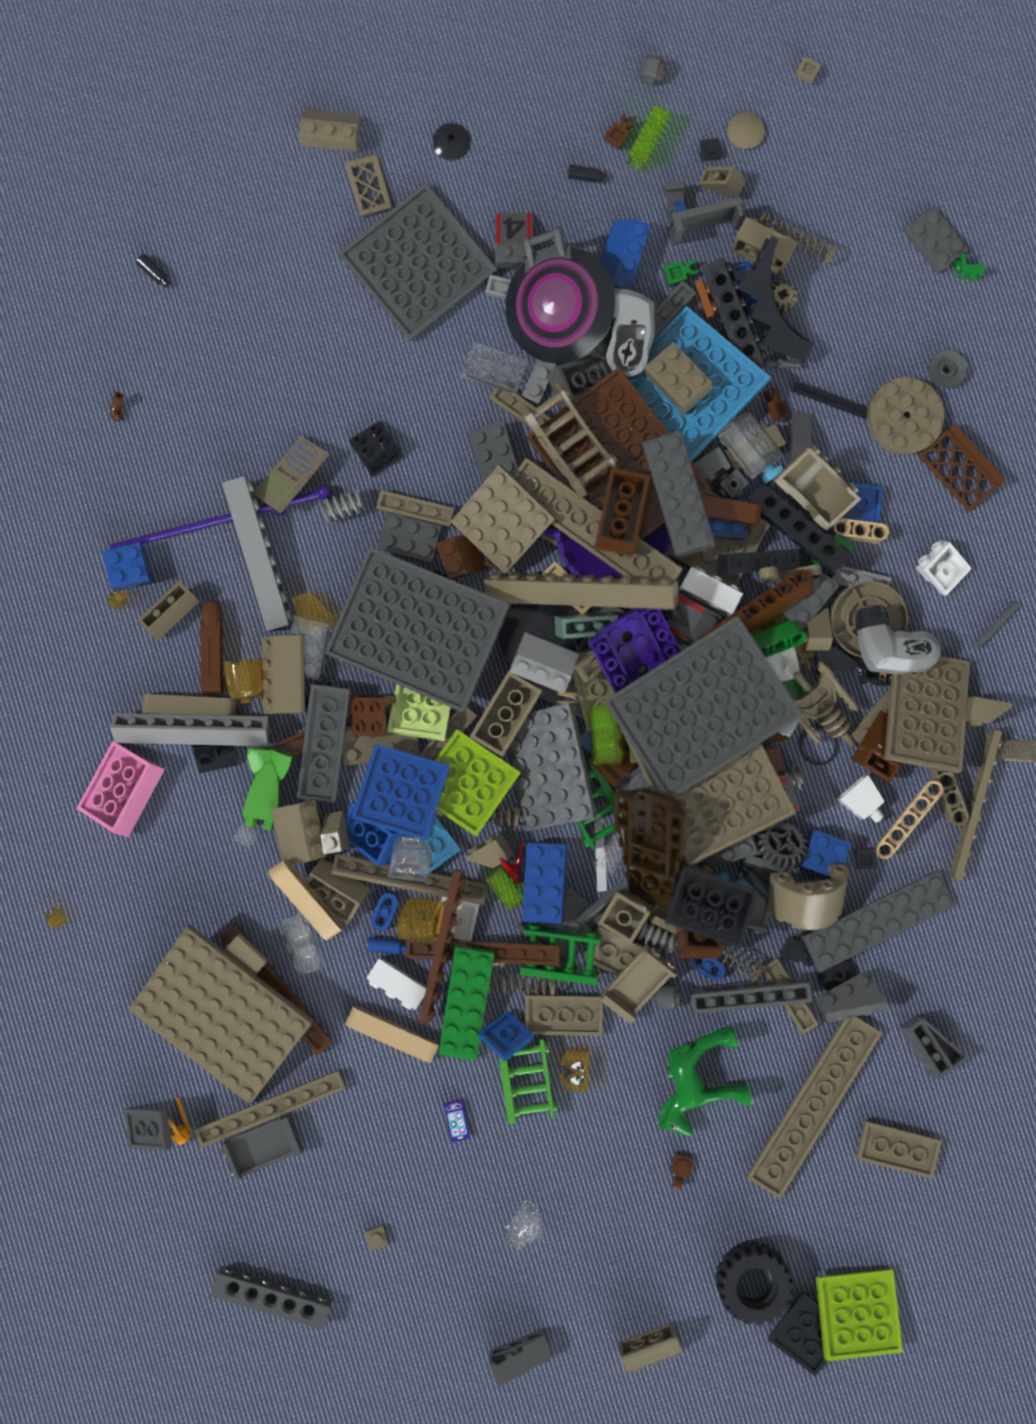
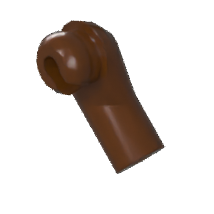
[109,392,124,422]

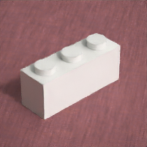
[366,957,427,1010]

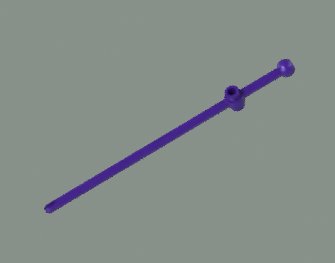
[110,485,332,549]

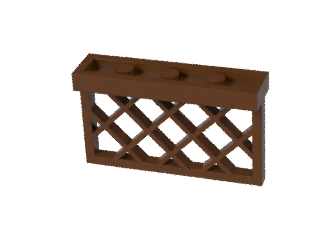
[918,424,1006,512]

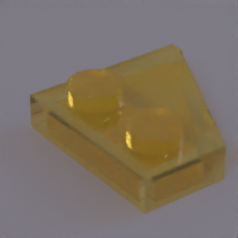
[291,591,338,634]

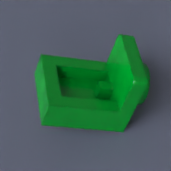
[954,254,985,281]

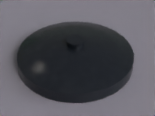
[499,603,576,665]

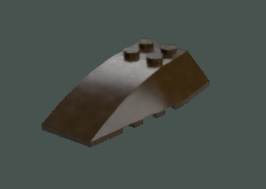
[614,788,687,907]

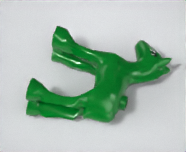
[658,1025,753,1137]

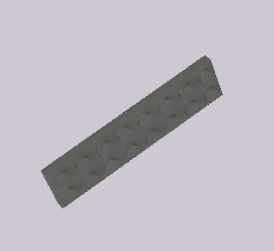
[801,871,955,972]

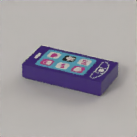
[443,1099,471,1143]

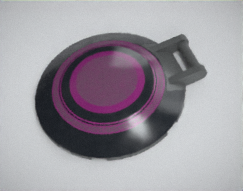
[505,226,616,364]

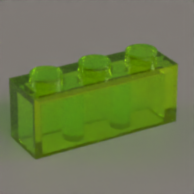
[627,104,671,172]
[589,705,623,766]

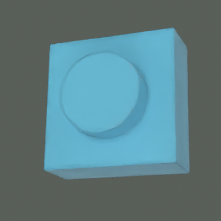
[762,465,783,485]

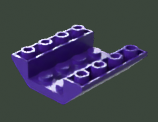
[588,608,681,694]

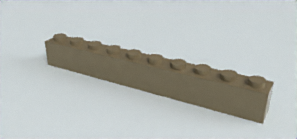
[484,572,678,609]

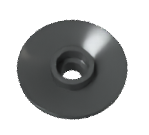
[928,350,967,388]

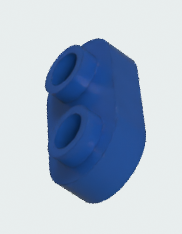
[371,893,398,931]
[689,958,725,981]

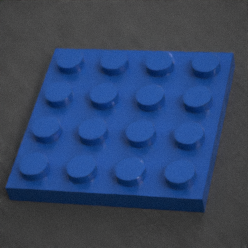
[351,743,450,841]

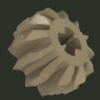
[772,280,798,314]

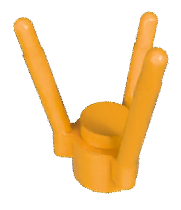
[168,1097,192,1145]

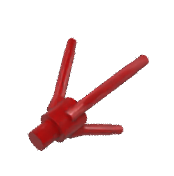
[482,842,524,884]

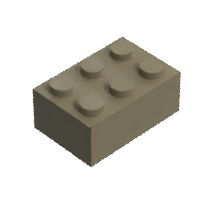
[730,217,798,276]
[644,342,712,416]

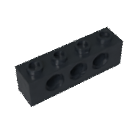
[718,549,800,574]

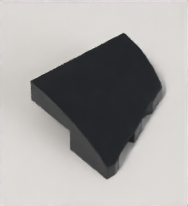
[192,745,237,774]

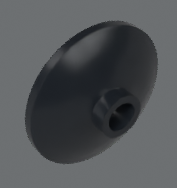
[433,123,470,161]
[818,959,857,991]

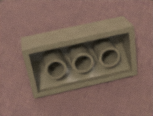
[261,635,305,715]
[470,670,543,757]

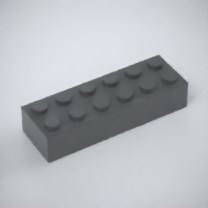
[642,431,715,558]

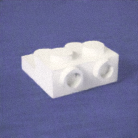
[916,541,972,596]

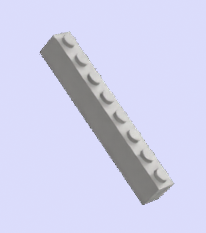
[222,476,293,632]
[110,713,271,746]

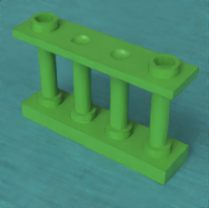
[499,1036,558,1125]

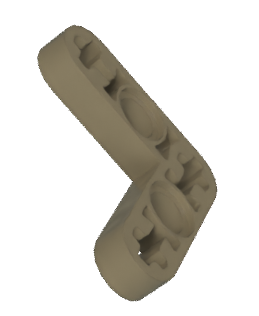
[759,565,822,585]

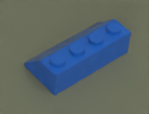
[601,219,651,290]

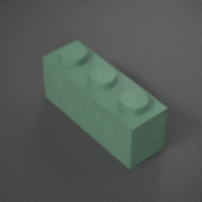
[555,612,618,639]

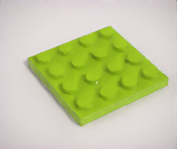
[435,729,521,837]
[816,1268,903,1361]

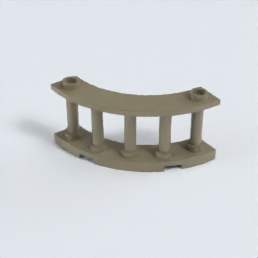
[518,382,618,498]

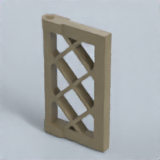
[345,154,392,218]

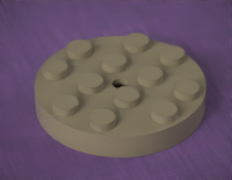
[867,377,944,455]
[829,581,908,658]

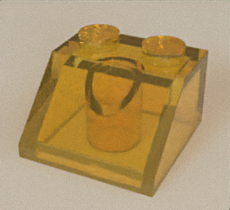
[397,898,444,942]

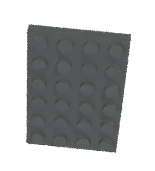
[508,703,597,832]

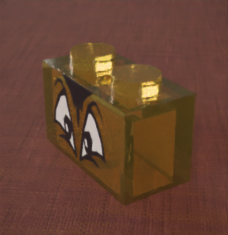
[560,1048,590,1092]

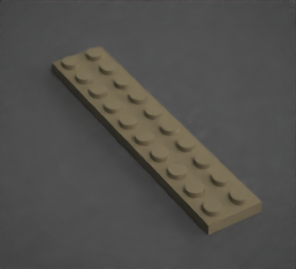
[513,458,683,580]
[746,1016,882,1199]

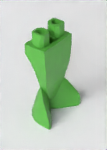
[242,746,293,831]

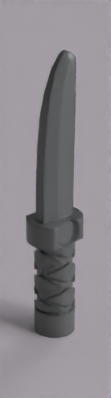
[766,358,801,369]

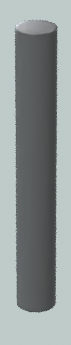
[975,602,1019,648]

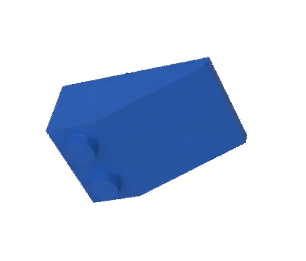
[345,802,405,866]

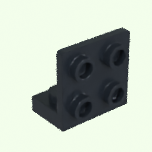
[349,421,403,477]

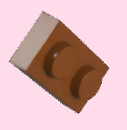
[695,279,717,321]

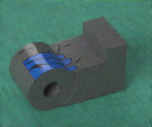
[664,181,685,221]

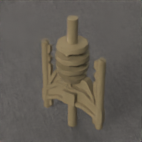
[793,661,859,747]

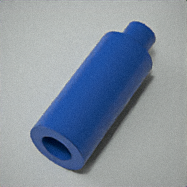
[368,937,406,955]

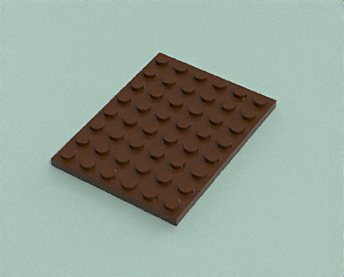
[526,367,711,540]

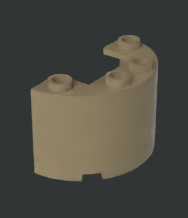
[774,445,861,531]
[767,863,848,930]

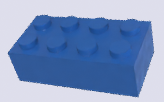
[522,843,568,924]

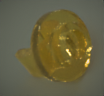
[107,590,129,610]
[45,906,67,928]

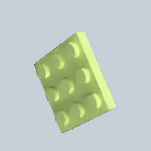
[387,684,451,741]

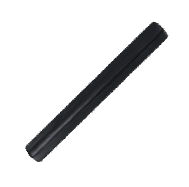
[792,382,868,420]

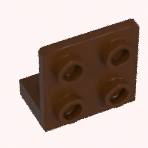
[351,695,396,737]

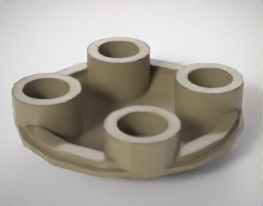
[727,112,765,149]

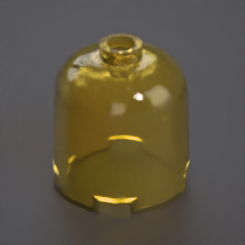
[223,659,263,704]

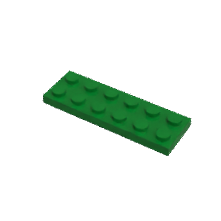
[438,944,495,1061]

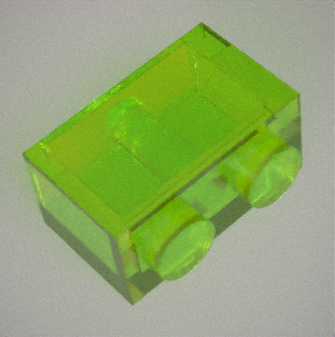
[485,866,524,910]

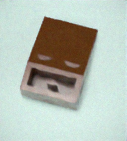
[851,710,902,783]

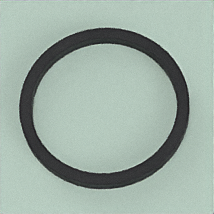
[799,727,838,765]

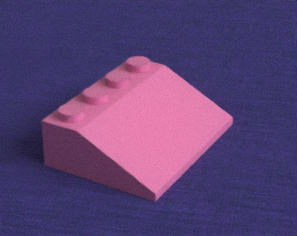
[76,741,165,837]

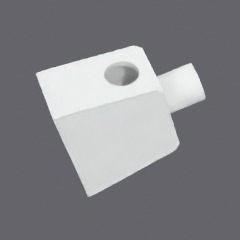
[837,775,885,823]

